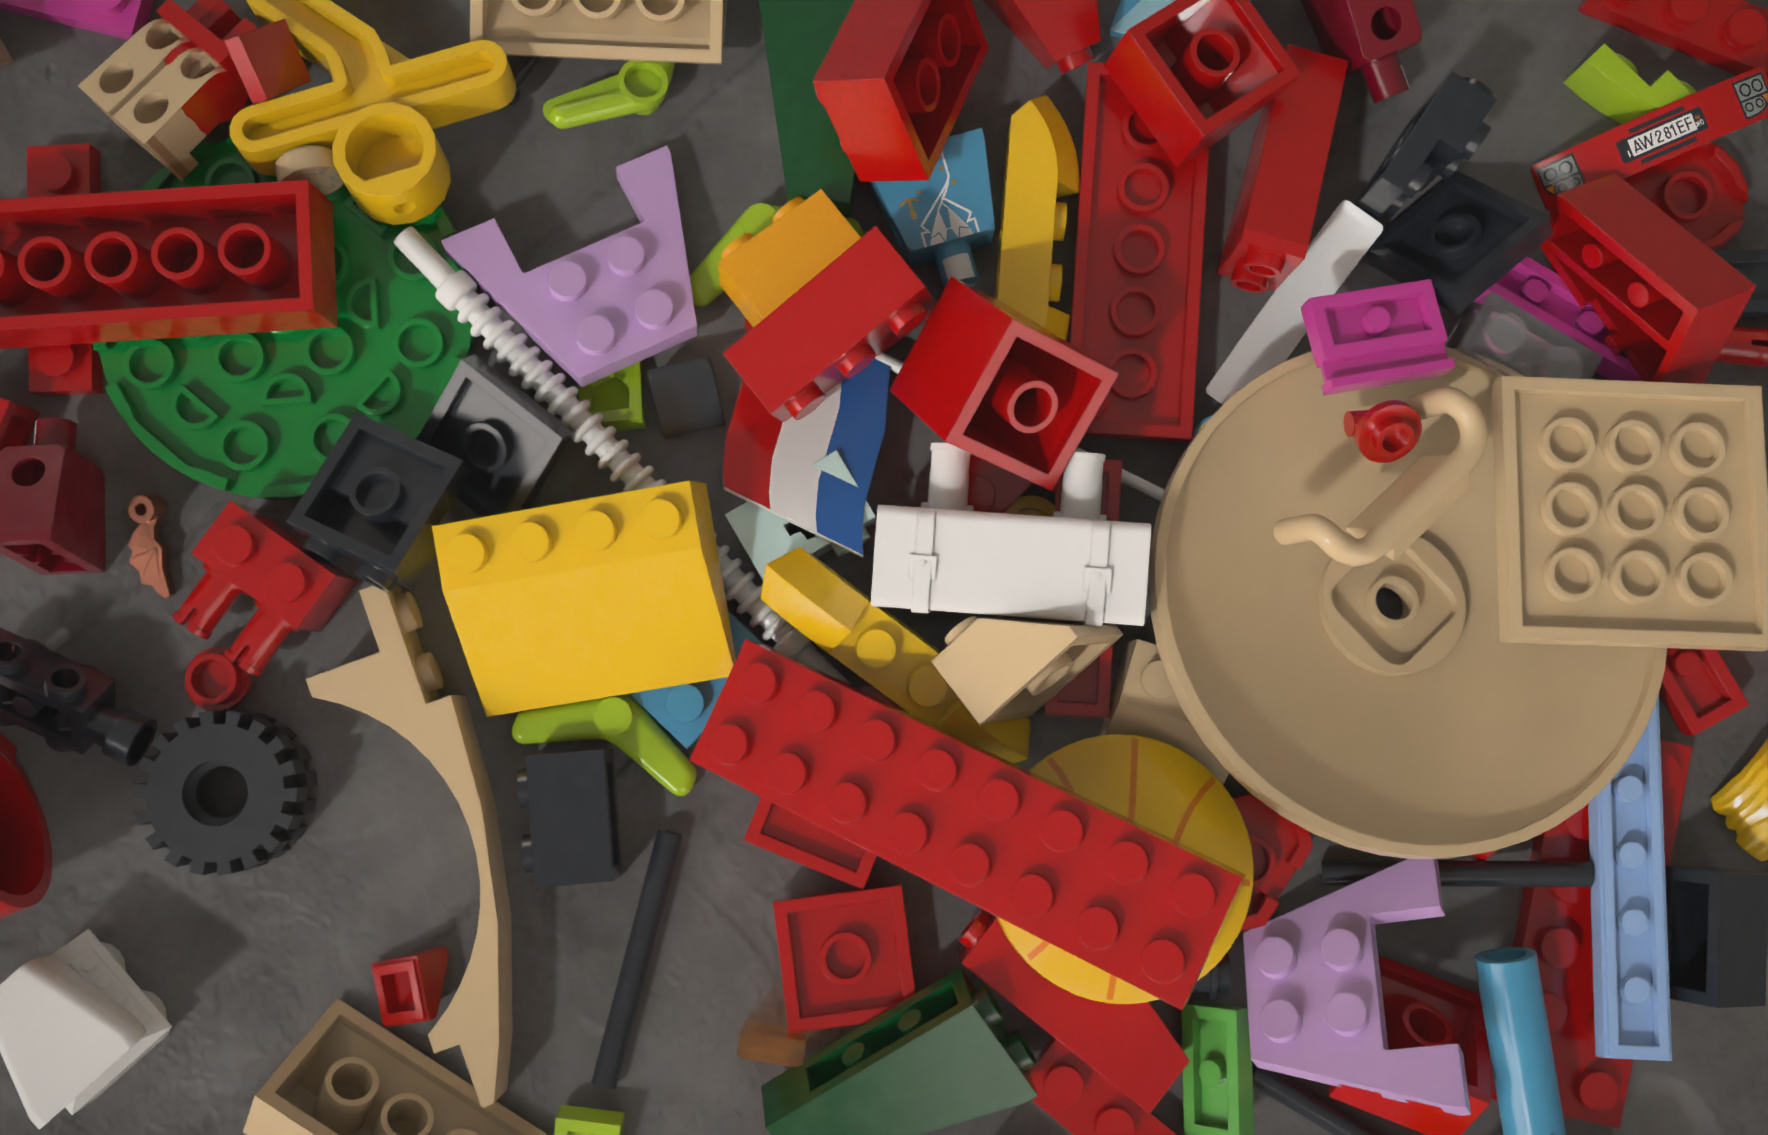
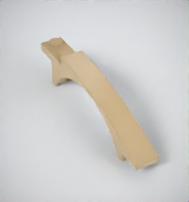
[306,585,513,1108]

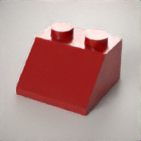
[1104,0,1302,168]
[1329,955,1490,1135]

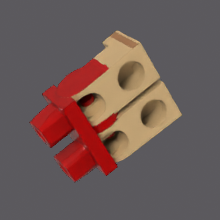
[78,0,258,181]

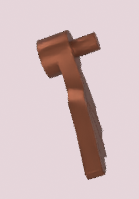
[127,493,176,598]

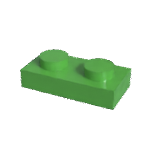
[1181,1000,1254,1135]

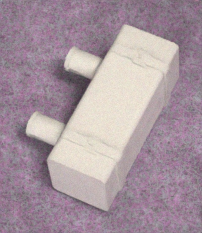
[871,443,1151,626]

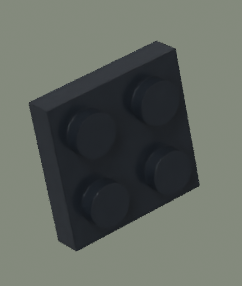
[1365,170,1553,315]
[417,354,575,517]

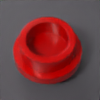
[185,647,252,711]

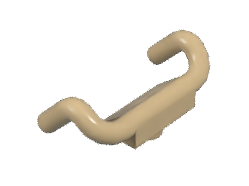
[1273,387,1488,566]

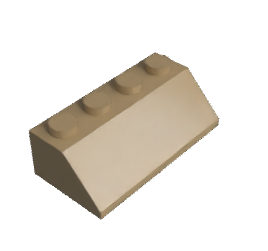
[243,998,547,1135]

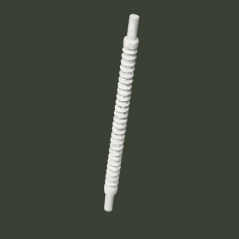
[394,226,851,685]

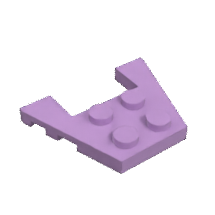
[441,145,697,387]
[1243,859,1471,1116]

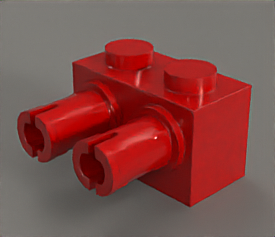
[172,501,358,677]

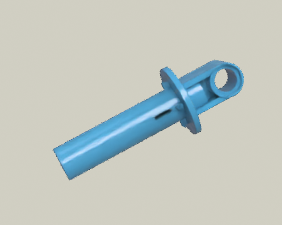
[1474,947,1567,1135]

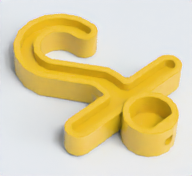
[229,0,516,225]

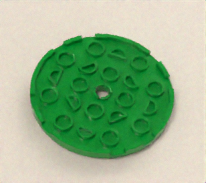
[93,138,474,501]

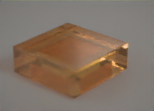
[737,1020,808,1067]

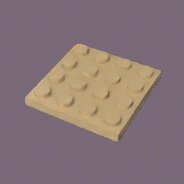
[1491,376,1768,651]

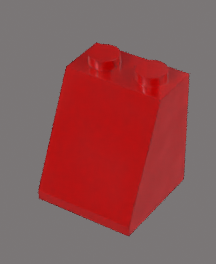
[890,276,1119,491]

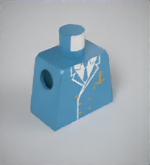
[867,128,995,289]

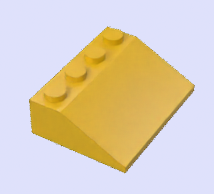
[432,480,736,717]

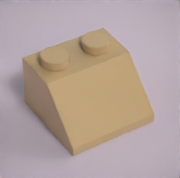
[931,615,1123,725]
[1099,639,1229,784]

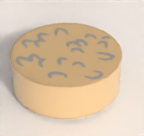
[274,145,344,195]

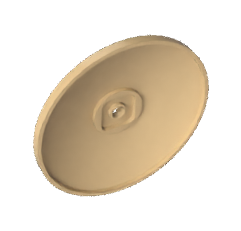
[1148,347,1667,859]

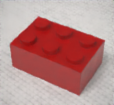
[813,0,989,182]

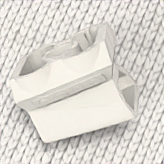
[0,929,172,1129]

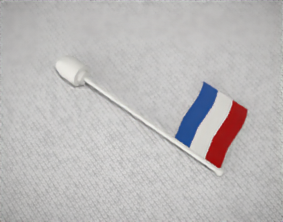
[723,326,1165,558]

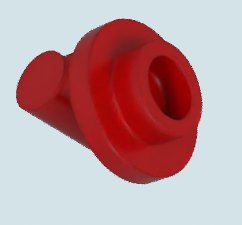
[1343,400,1422,463]

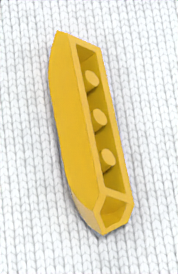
[995,95,1080,341]
[760,547,1030,763]

